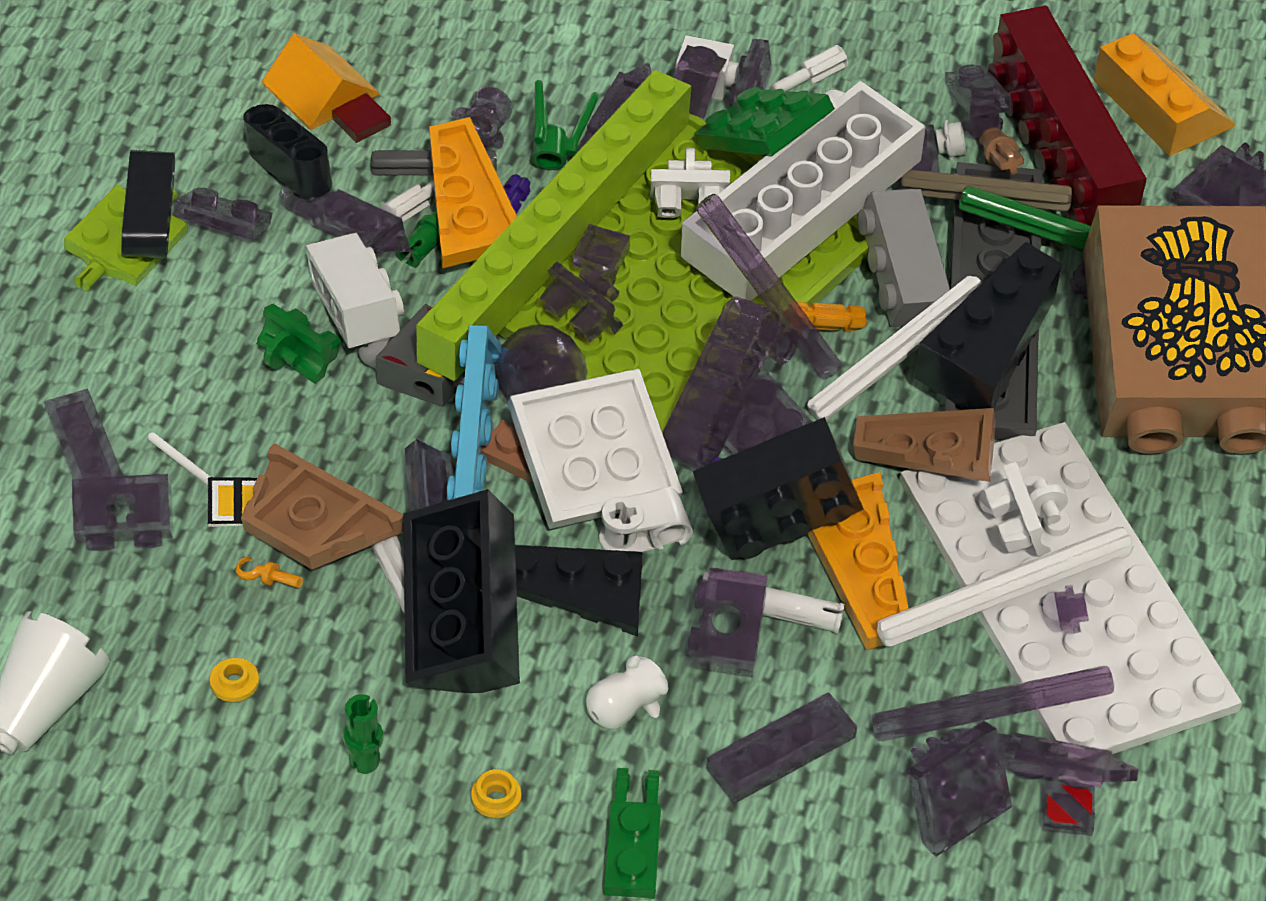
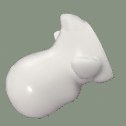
[586,655,668,729]

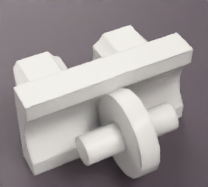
[650,148,730,218]
[984,461,1068,557]

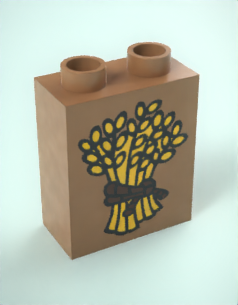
[1083,206,1266,454]

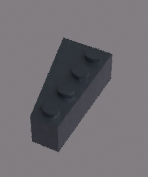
[914,242,1062,410]

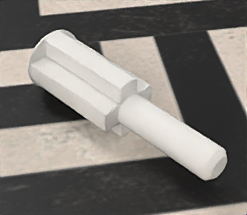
[771,45,848,91]
[381,180,435,227]

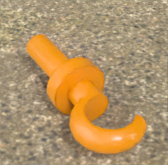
[235,556,303,588]

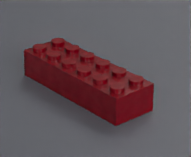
[988,5,1147,225]

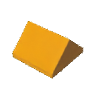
[262,33,379,131]

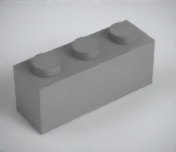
[858,189,950,327]

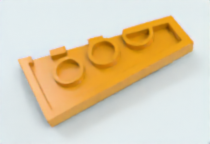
[429,117,517,268]
[807,472,909,650]

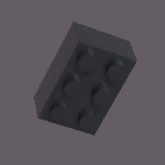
[692,417,864,560]

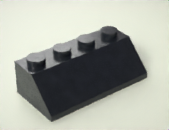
[403,489,520,693]

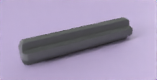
[371,150,497,175]

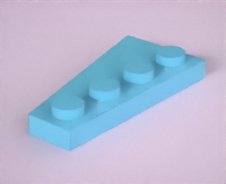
[447,325,504,500]

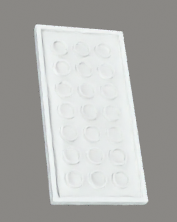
[899,422,1242,769]

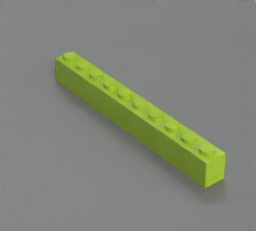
[416,70,691,381]

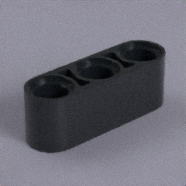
[243,104,333,198]
[121,150,175,259]

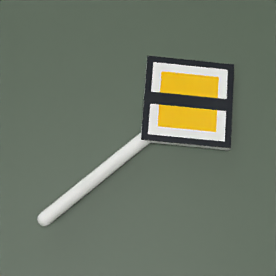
[148,432,257,527]

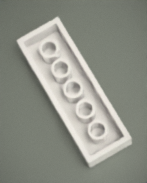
[681,81,925,305]

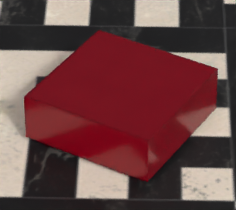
[332,93,391,143]

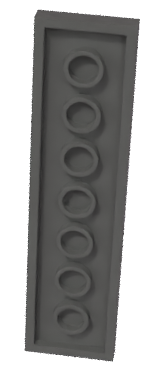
[944,162,1042,440]

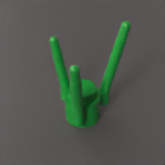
[532,80,599,170]

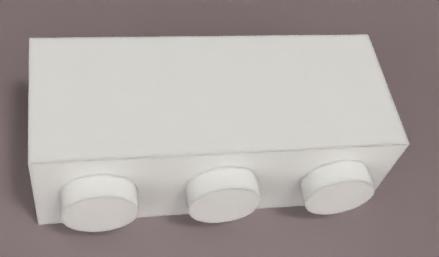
[306,232,404,348]

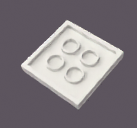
[507,369,683,529]

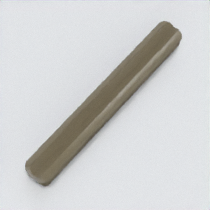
[901,170,1072,212]

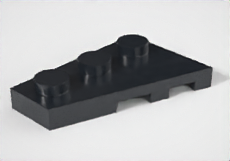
[515,545,643,637]

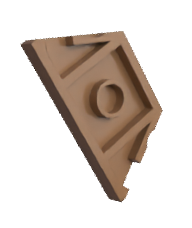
[241,443,403,570]

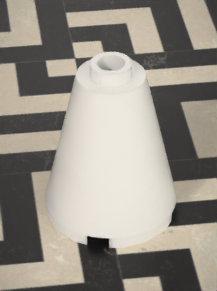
[0,611,110,755]

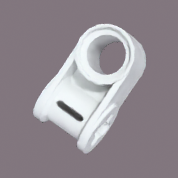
[599,487,693,552]

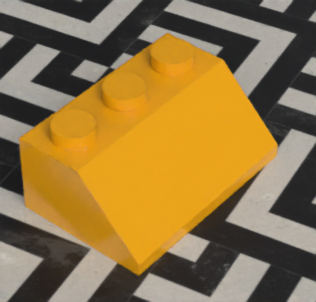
[1093,33,1236,156]

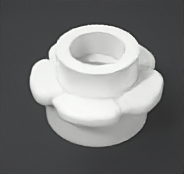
[936,120,966,161]

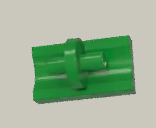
[256,303,341,384]

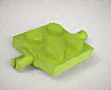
[64,184,188,291]

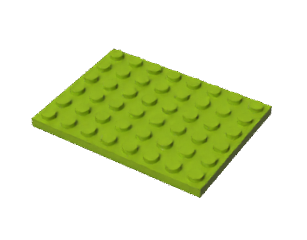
[498,111,869,440]

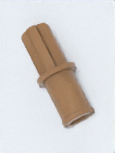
[979,128,1024,175]

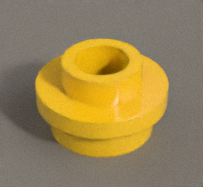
[209,658,259,702]
[471,769,522,818]

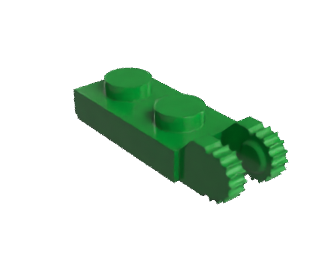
[604,768,661,899]

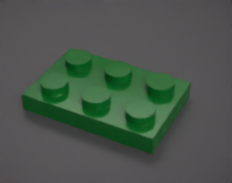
[694,87,835,156]

